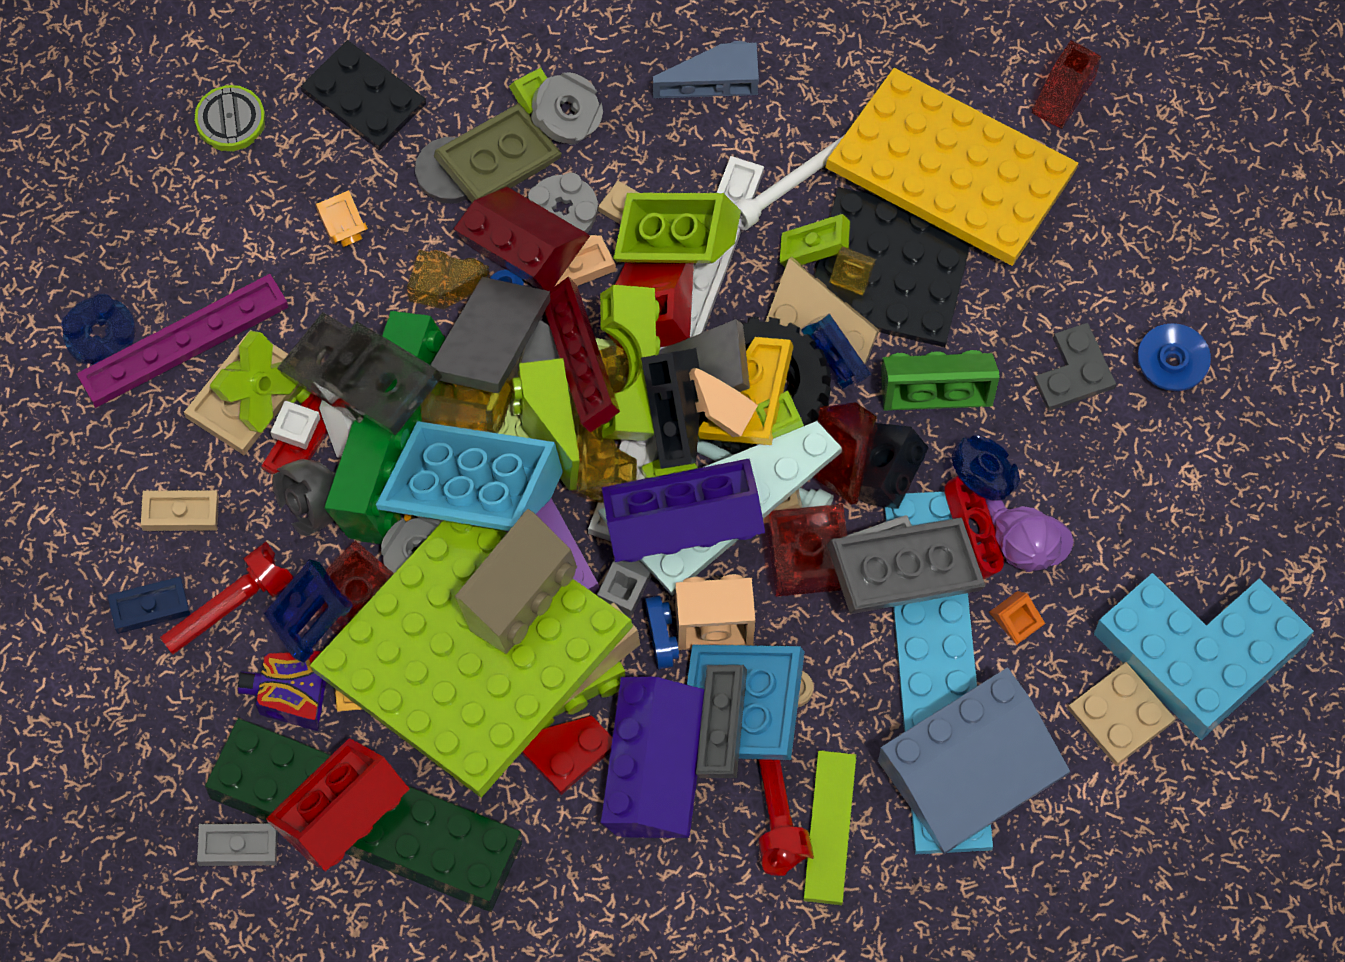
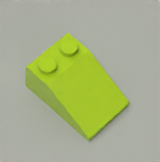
[511,358,580,491]

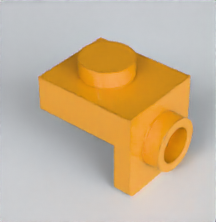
[315,190,368,247]

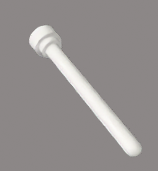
[734,135,844,230]

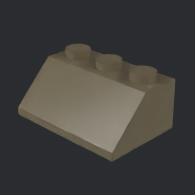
[455,509,577,654]

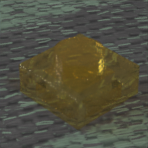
[829,246,876,295]

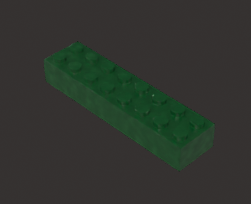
[205,718,522,913]

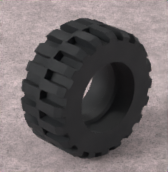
[699,316,831,455]

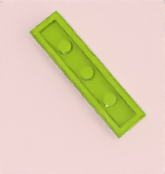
[804,751,856,905]

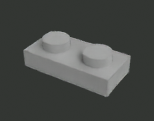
[197,824,278,866]

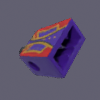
[238,651,327,731]

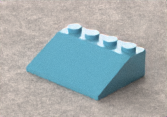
[376,421,563,531]

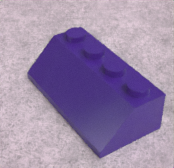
[602,458,765,562]
[601,677,705,838]

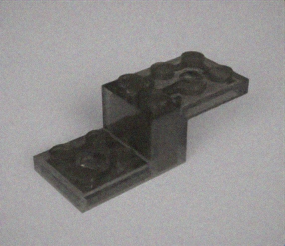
[277,312,442,436]

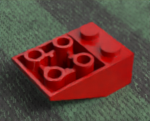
[607,262,694,354]

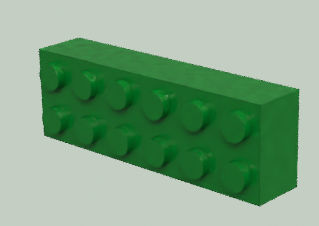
[324,311,446,544]

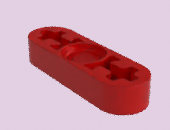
[945,472,1004,580]

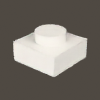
[271,401,320,449]

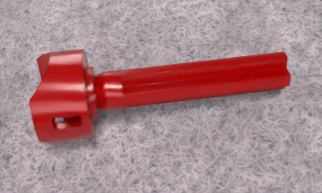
[160,542,296,655]
[758,759,814,876]

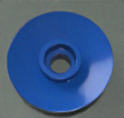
[1138,323,1211,391]

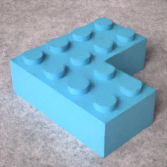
[1094,573,1314,740]

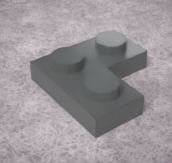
[1034,323,1116,411]

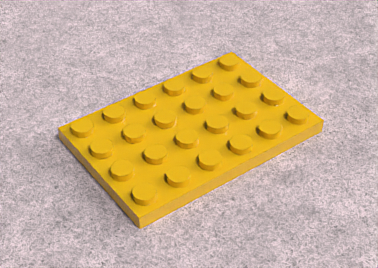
[825,68,1079,266]

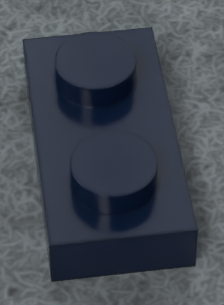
[107,576,191,634]

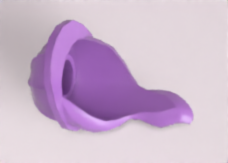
[985,495,1074,572]

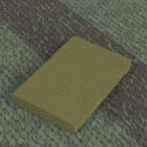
[434,103,562,202]

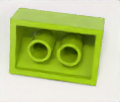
[614,193,741,263]

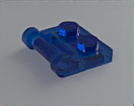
[800,314,871,389]
[264,559,353,663]

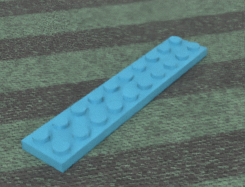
[884,492,993,854]

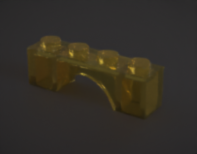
[577,345,637,503]

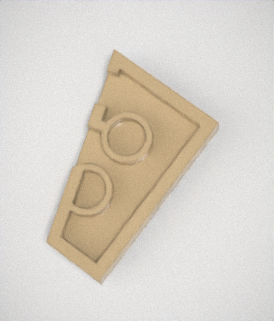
[765,257,879,365]

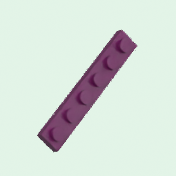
[76,274,289,408]

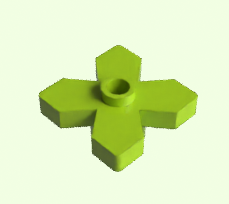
[210,331,301,433]

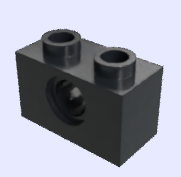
[846,423,929,509]

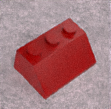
[266,738,409,872]

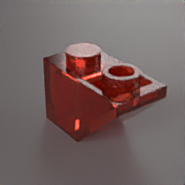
[1032,40,1101,129]

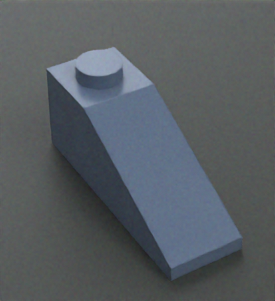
[653,41,759,98]

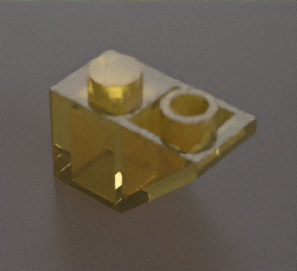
[407,250,490,310]

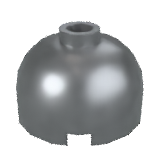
[272,459,336,536]

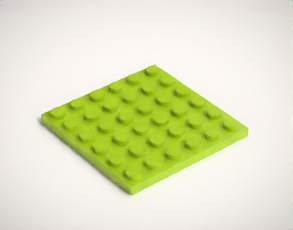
[310,520,633,798]

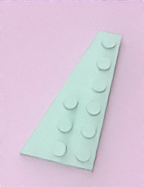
[598,421,842,595]

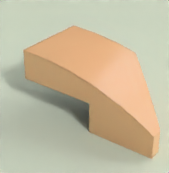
[689,368,758,437]

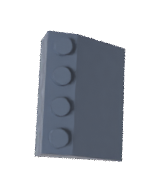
[878,667,1070,854]

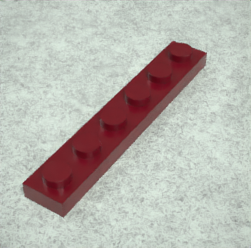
[545,276,620,433]

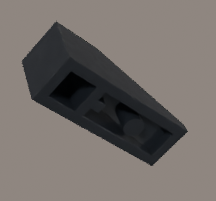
[641,348,700,469]

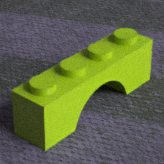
[600,285,660,441]

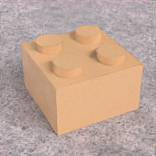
[675,574,755,650]

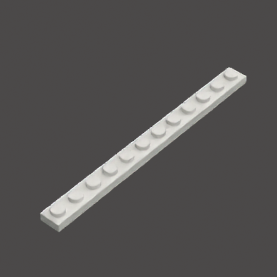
[588,156,764,541]

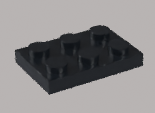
[301,40,426,151]

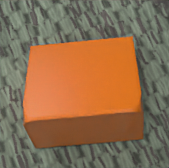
[989,591,1046,645]

